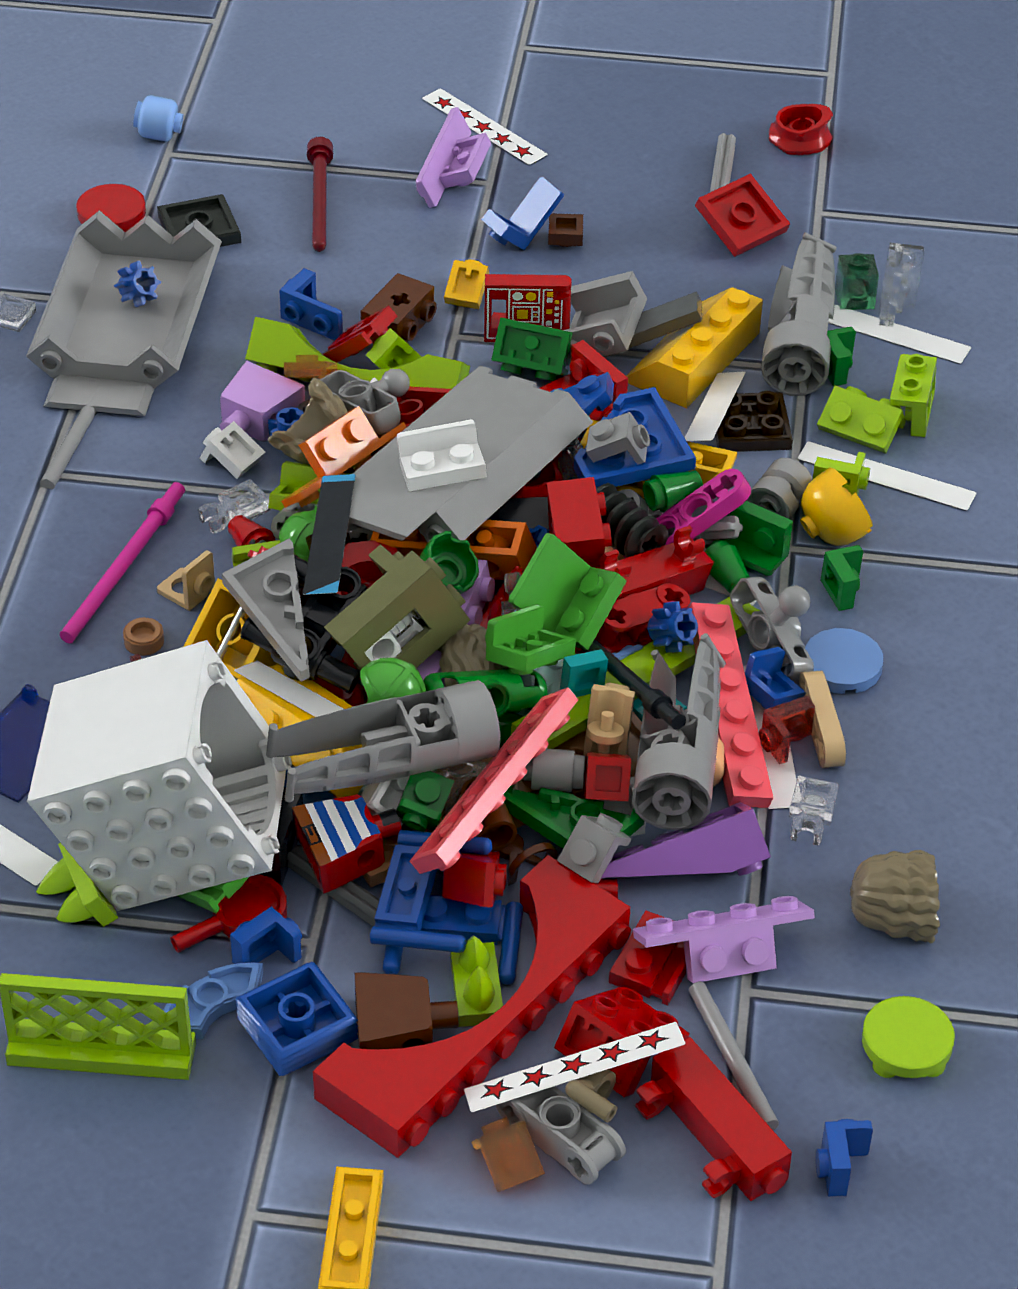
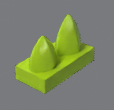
[36,842,118,927]
[450,935,503,1027]

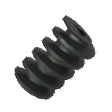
[596,483,668,558]

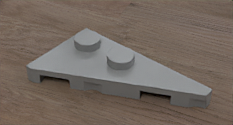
[222,538,310,682]

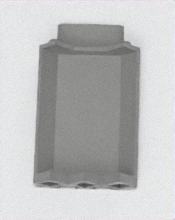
[26,210,222,416]
[316,366,593,543]

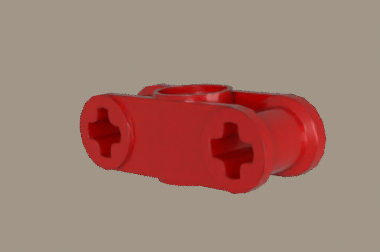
[595,583,691,653]

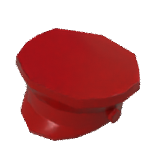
[769,104,833,155]

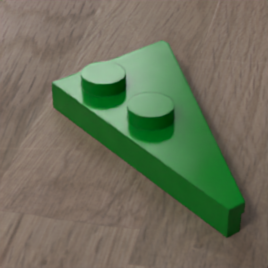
[504,785,645,849]

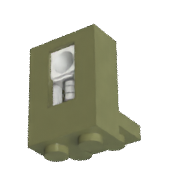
[324,544,470,670]

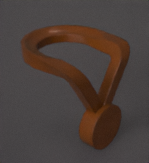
[497,834,558,886]

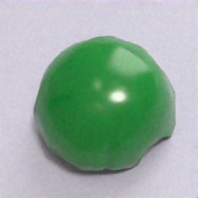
[420,531,479,595]

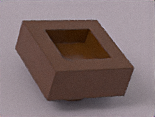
[548,213,584,247]

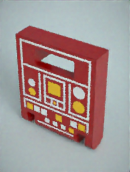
[484,274,572,342]

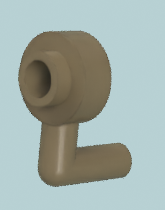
[565,1069,618,1123]

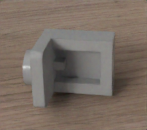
[586,412,650,465]
[557,813,632,883]

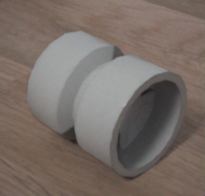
[746,458,813,519]

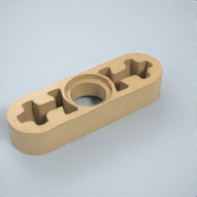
[799,670,846,768]

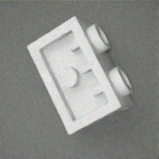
[397,419,487,492]

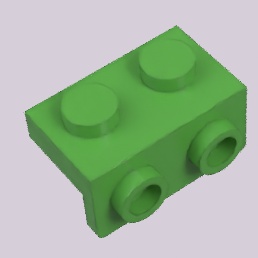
[485,605,576,675]

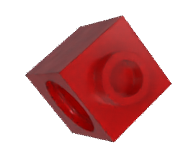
[583,752,631,802]

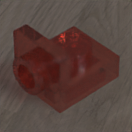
[759,696,815,764]

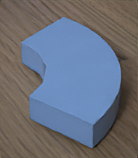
[162,963,263,1039]

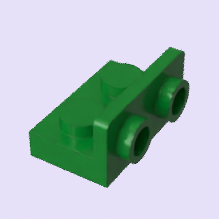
[491,317,573,381]
[705,501,793,576]

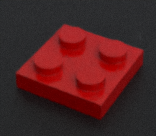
[695,173,790,257]

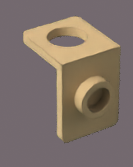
[157,550,215,611]

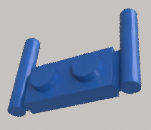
[370,830,492,953]
[382,895,523,985]

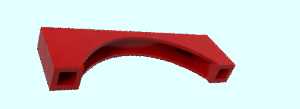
[313,855,631,1158]

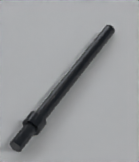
[582,639,686,730]

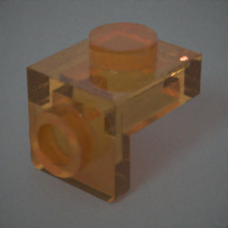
[284,355,340,379]
[472,1117,545,1192]

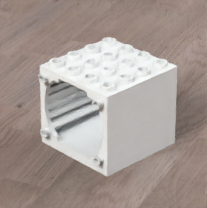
[27,640,292,911]

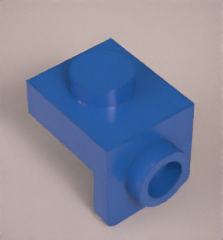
[745,647,806,713]
[230,906,302,964]
[815,1119,873,1197]

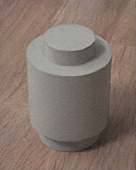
[524,748,585,793]

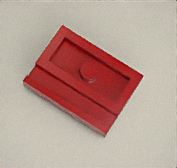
[322,305,398,363]
[609,910,686,1006]

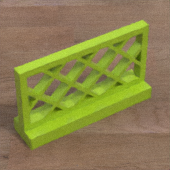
[0,973,196,1080]

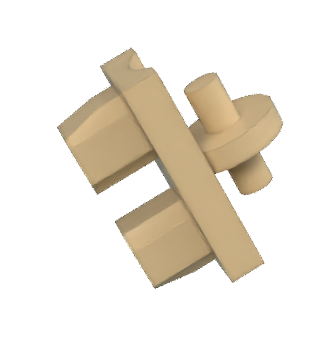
[583,682,635,756]

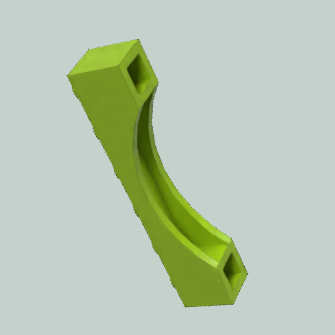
[245,317,470,389]

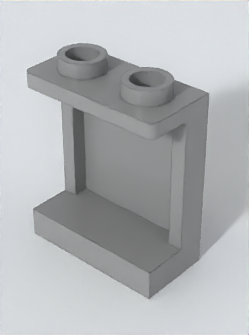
[564,271,647,365]

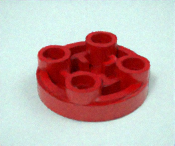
[76,184,146,233]

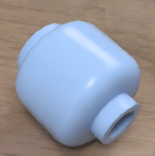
[133,95,184,142]

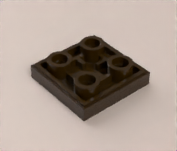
[715,391,793,452]

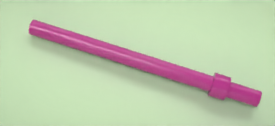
[59,482,186,643]

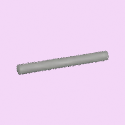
[40,387,100,489]
[689,981,779,1130]

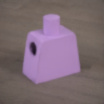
[220,361,305,441]

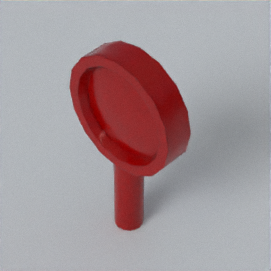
[170,874,287,953]

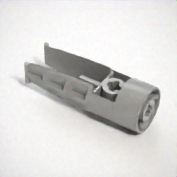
[761,232,837,396]
[632,633,726,830]
[266,680,500,802]

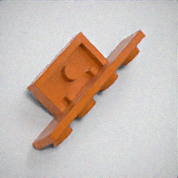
[281,406,406,508]

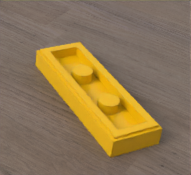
[318,1166,384,1289]

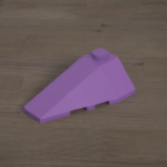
[601,802,771,878]

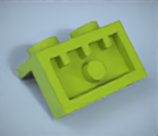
[890,354,937,437]

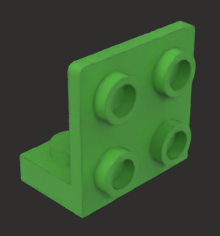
[508,533,627,650]

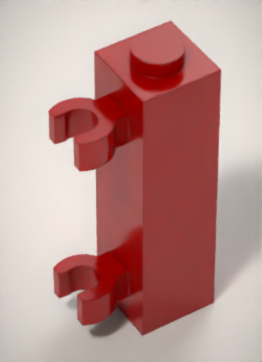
[597,525,714,600]
[635,1037,792,1201]

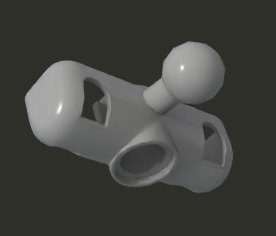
[319,369,410,435]
[730,577,814,684]

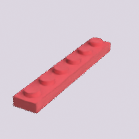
[689,602,773,808]
[410,687,578,874]

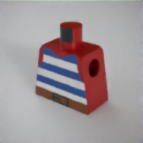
[292,794,402,894]

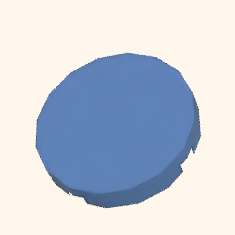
[805,628,883,694]

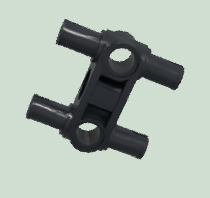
[240,554,369,694]

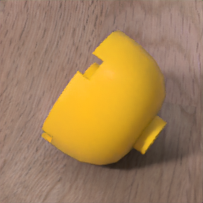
[800,467,873,546]

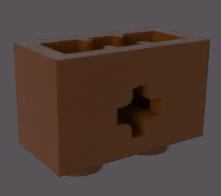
[360,273,437,342]

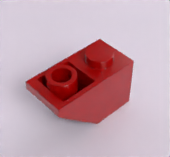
[442,852,507,907]

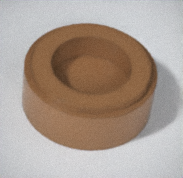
[123,617,164,656]

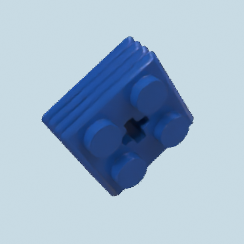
[236,962,358,1076]

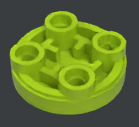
[862,996,955,1078]

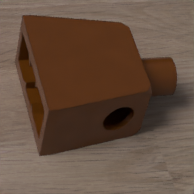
[354,972,459,1050]

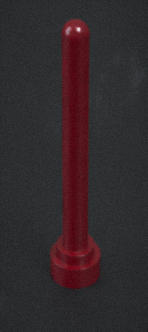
[307,137,333,252]

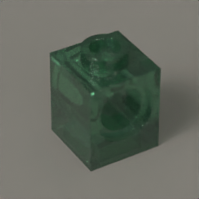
[835,253,879,310]

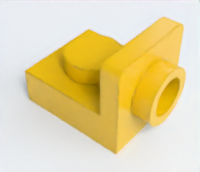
[444,259,490,309]

